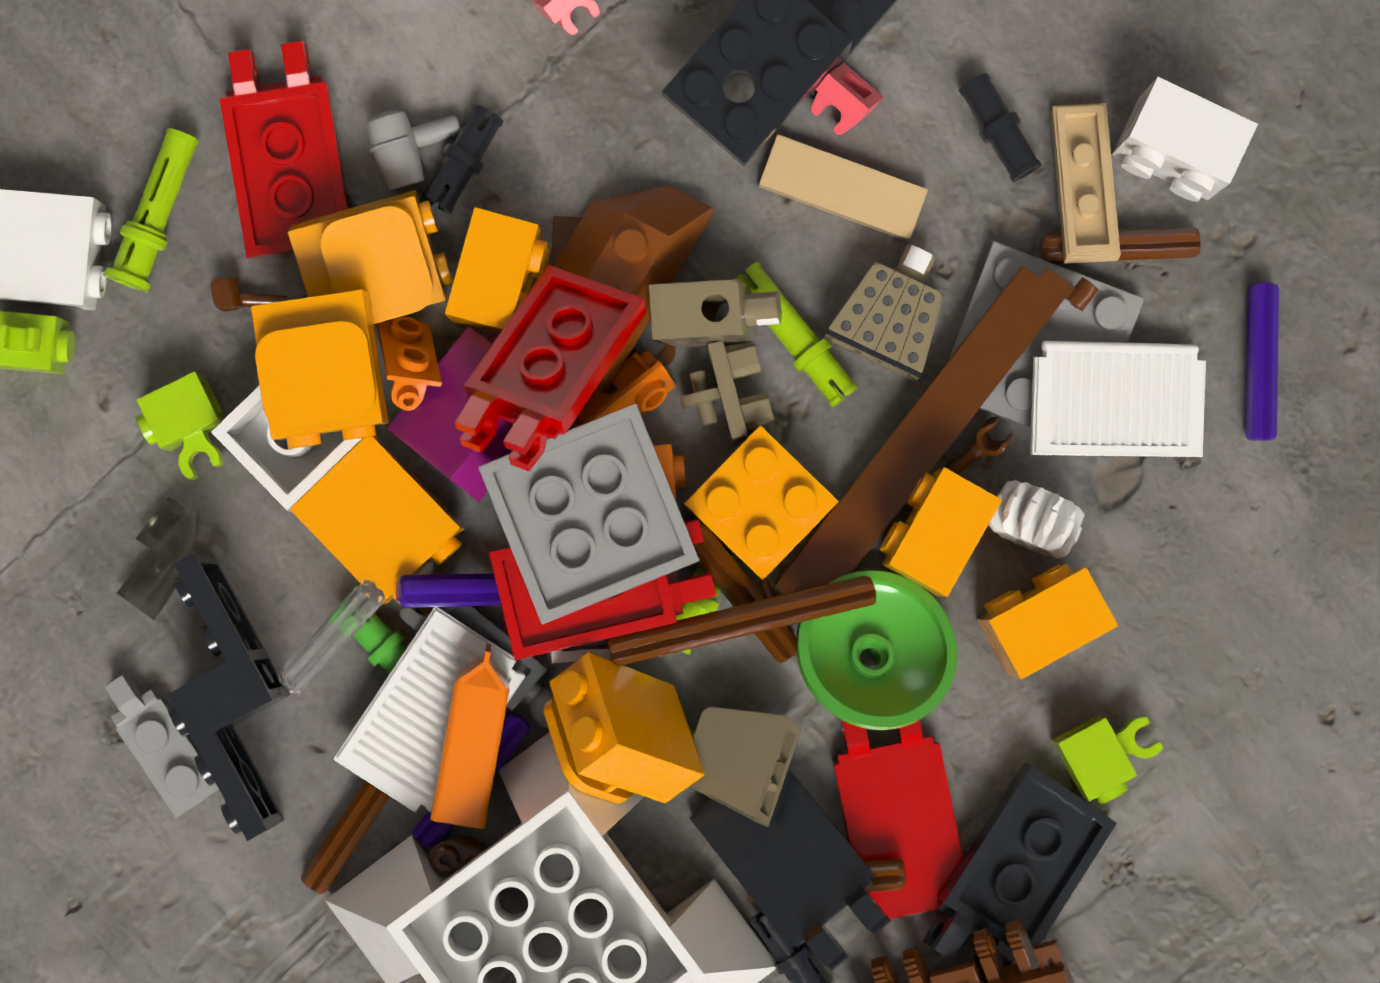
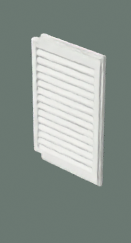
[1030,341,1206,457]
[333,607,525,812]

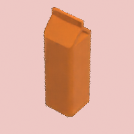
[430,643,509,829]

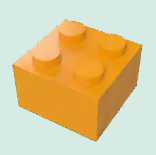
[445,207,551,336]
[684,425,839,580]
[879,467,1002,597]
[976,563,1118,680]

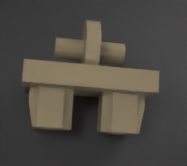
[680,341,774,442]

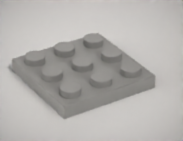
[946,241,1144,429]
[478,404,699,625]

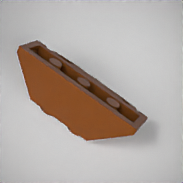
[554,185,715,394]

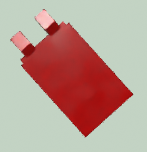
[219,41,349,259]
[455,265,647,472]
[489,519,717,660]
[833,719,963,919]

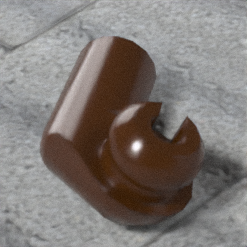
[428,836,489,877]

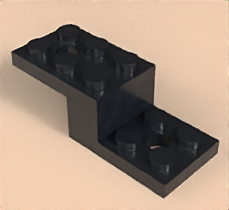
[662,0,898,167]
[168,553,290,841]

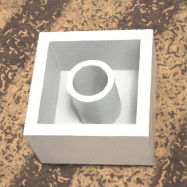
[1112,77,1258,202]
[211,386,363,511]

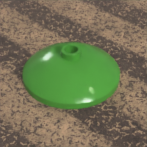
[796,570,958,730]

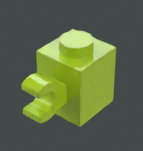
[0,311,75,375]
[136,371,226,480]
[1051,715,1163,804]

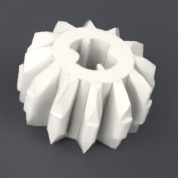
[988,480,1085,558]

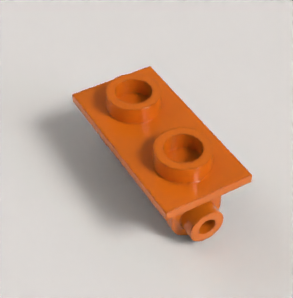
[376,316,442,411]
[571,349,676,429]

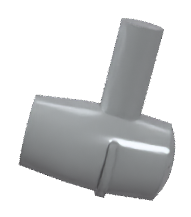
[366,110,460,191]

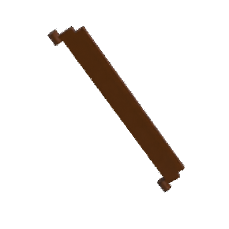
[773,266,1099,624]

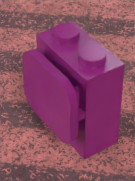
[387,326,549,502]

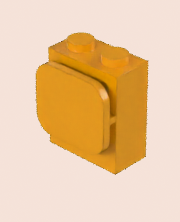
[288,190,453,324]
[251,289,389,449]
[290,436,465,604]
[544,652,705,804]

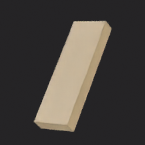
[1050,103,1121,264]
[759,134,928,242]

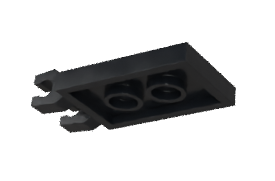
[923,762,1117,982]
[689,768,891,970]

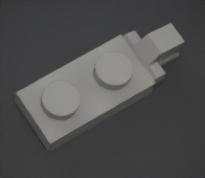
[104,674,219,818]

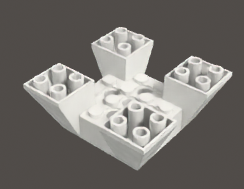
[325,732,776,983]

